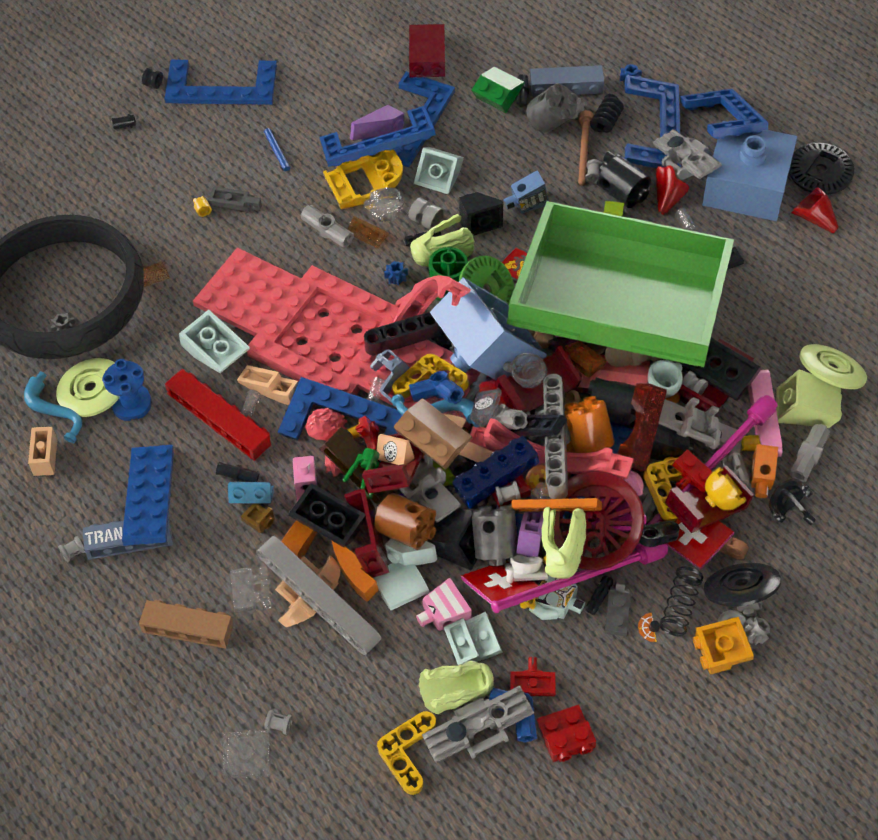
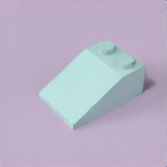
[179,310,250,373]

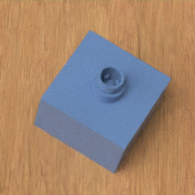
[702,121,797,221]
[430,277,547,380]

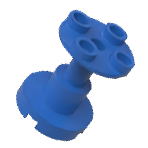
[102,359,151,421]

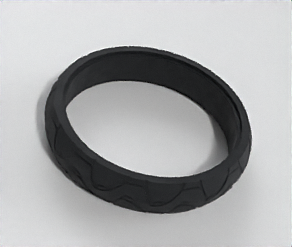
[0,215,144,359]

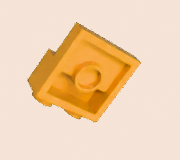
[693,617,754,675]

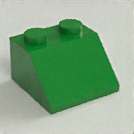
[471,67,525,113]

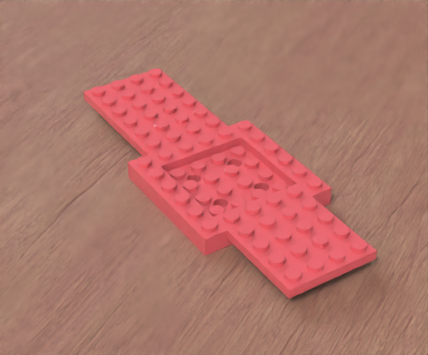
[193,248,497,433]

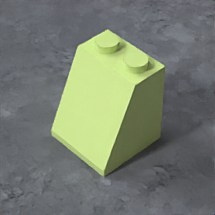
[776,369,842,428]

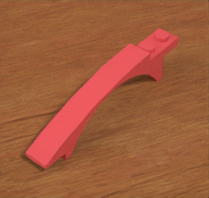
[393,275,471,323]
[470,418,634,479]

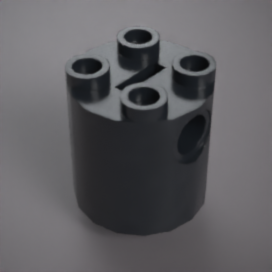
[596,154,651,208]
[588,377,642,426]

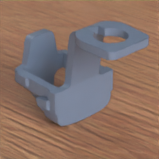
[370,350,410,403]

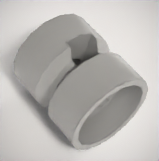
[408,197,444,230]

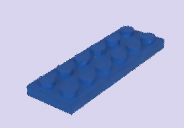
[122,445,174,546]

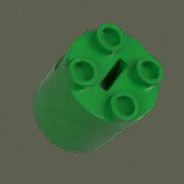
[429,247,468,301]

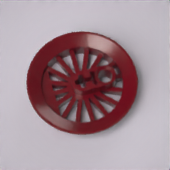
[553,471,644,570]

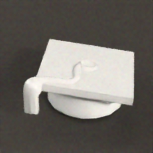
[504,554,548,583]

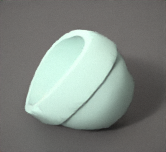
[648,360,683,399]

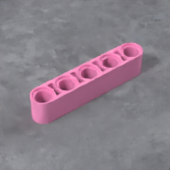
[748,370,782,457]

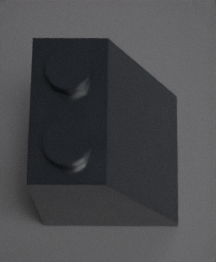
[638,402,694,460]
[427,508,477,571]

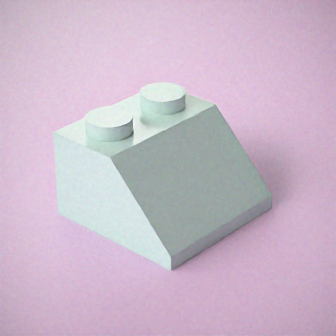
[414,147,464,194]

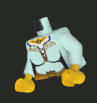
[520,556,585,620]

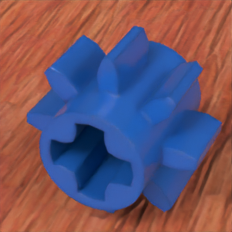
[620,64,642,84]
[384,261,408,286]

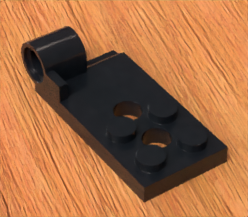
[674,337,761,401]

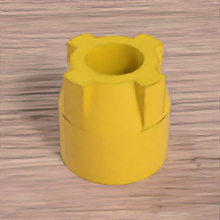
[193,196,212,217]
[741,435,760,451]

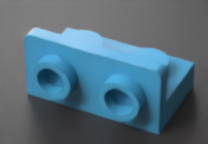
[228,482,274,503]

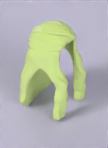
[410,214,475,267]
[541,507,586,579]
[419,661,494,714]

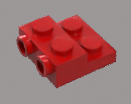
[536,704,596,762]

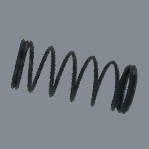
[659,566,704,636]

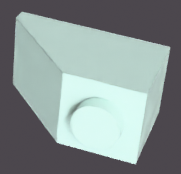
[385,539,437,566]

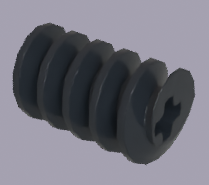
[590,93,624,133]

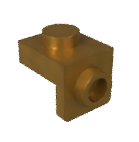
[241,503,275,534]

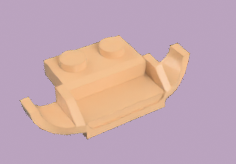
[275,556,340,627]

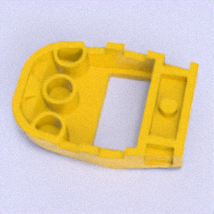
[323,150,403,209]

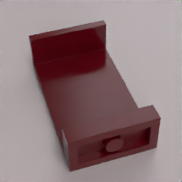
[409,24,445,77]
[678,339,754,412]
[495,345,582,412]
[362,433,423,493]
[665,465,754,533]
[344,488,389,578]

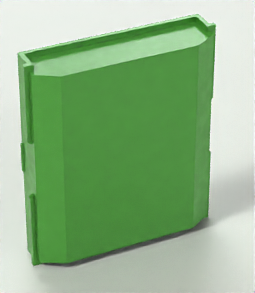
[506,201,734,367]

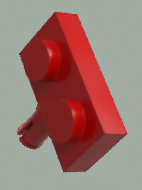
[355,416,380,451]
[672,449,713,494]
[510,657,556,696]

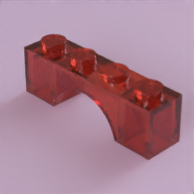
[618,383,667,471]

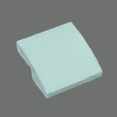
[373,563,430,610]
[444,612,503,665]

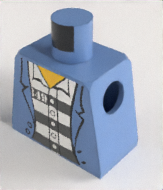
[503,170,549,213]

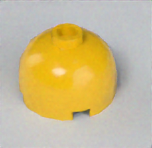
[705,467,746,511]

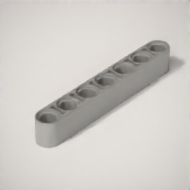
[543,374,568,499]
[256,536,381,655]

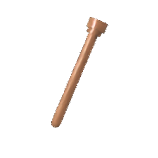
[578,110,594,186]

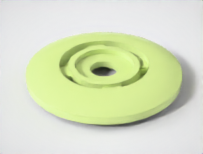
[799,344,867,389]
[56,358,119,417]

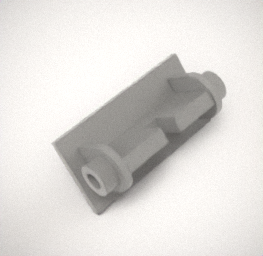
[722,450,753,492]

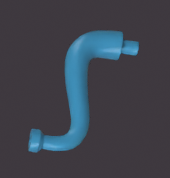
[24,371,82,444]
[391,394,483,428]

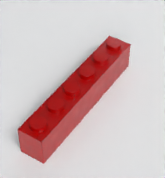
[165,369,271,461]

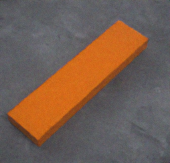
[512,498,602,512]

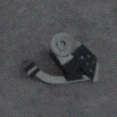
[769,478,816,525]

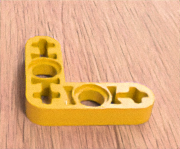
[392,354,469,399]
[643,457,683,521]
[377,711,436,795]

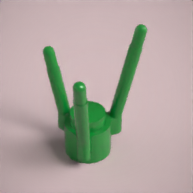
[343,448,380,499]

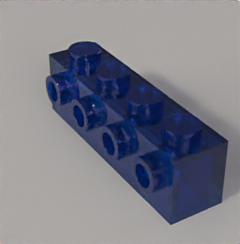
[452,435,539,509]

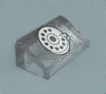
[470,389,502,427]

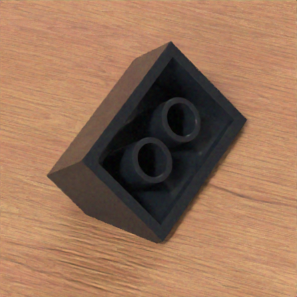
[288,483,366,547]

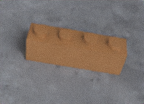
[139,600,233,649]

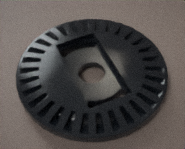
[789,143,854,195]
[704,563,781,607]

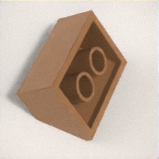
[394,398,472,470]

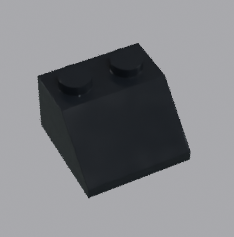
[459,192,503,236]

